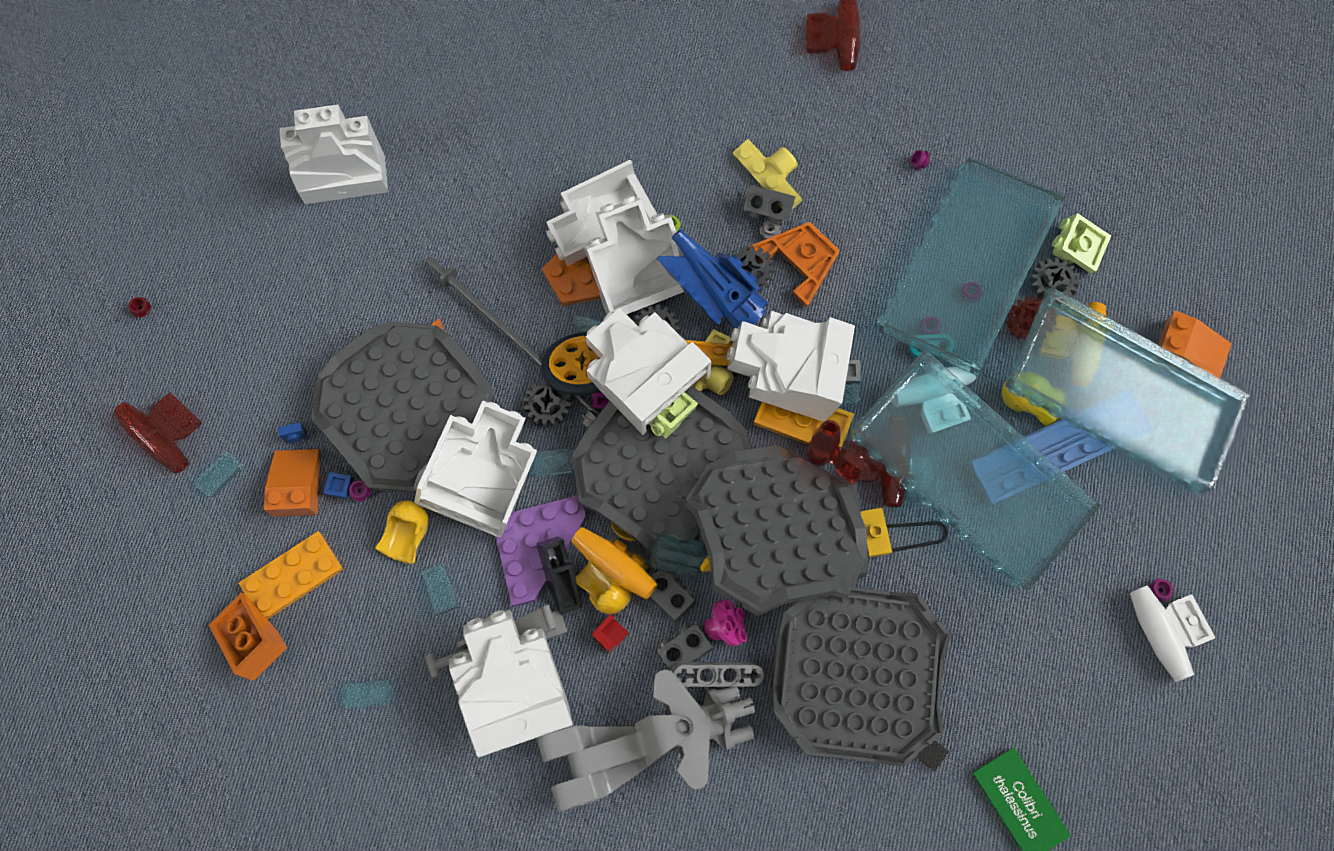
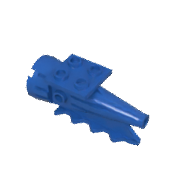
[657,229,769,329]

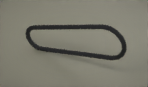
[886,521,948,552]

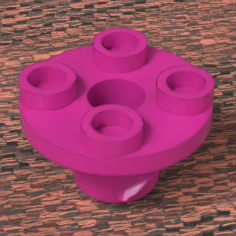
[704,599,747,646]

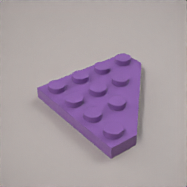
[496,495,586,607]

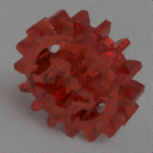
[1006,296,1056,343]

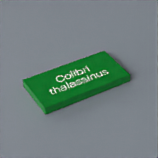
[972,747,1071,851]

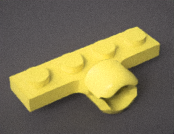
[733,139,802,209]
[692,329,734,395]

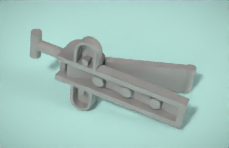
[425,605,568,679]

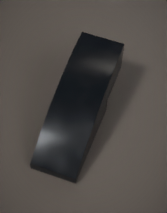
[536,536,582,615]

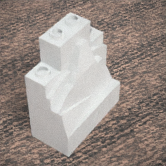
[280,105,388,204]
[546,160,657,266]
[584,195,685,315]
[586,308,711,435]
[726,311,855,422]
[414,401,537,538]
[449,610,573,757]

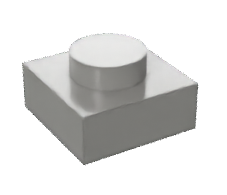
[845,360,861,384]

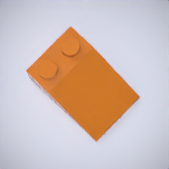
[1153,310,1232,383]
[264,449,321,517]
[209,592,287,681]

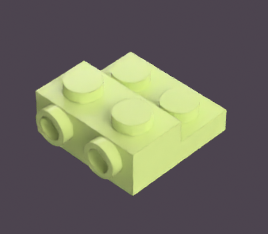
[1052,213,1111,274]
[648,392,698,438]

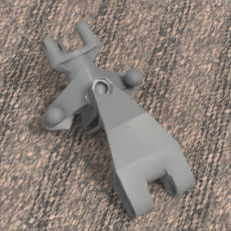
[537,670,755,812]

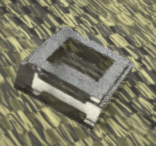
[915,741,949,772]

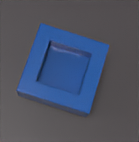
[278,422,308,443]
[323,472,353,500]

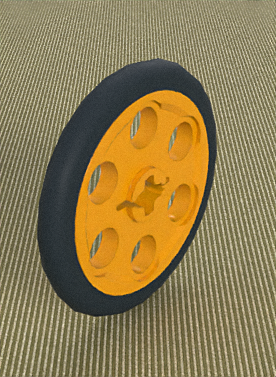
[541,332,600,395]

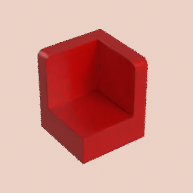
[591,614,628,654]

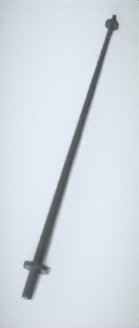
[426,257,600,417]

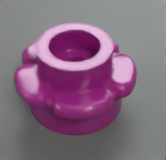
[910,150,930,170]
[349,480,371,502]
[1149,579,1173,601]

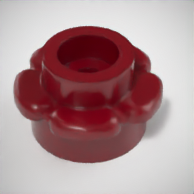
[128,297,151,318]

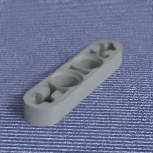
[671,662,764,687]

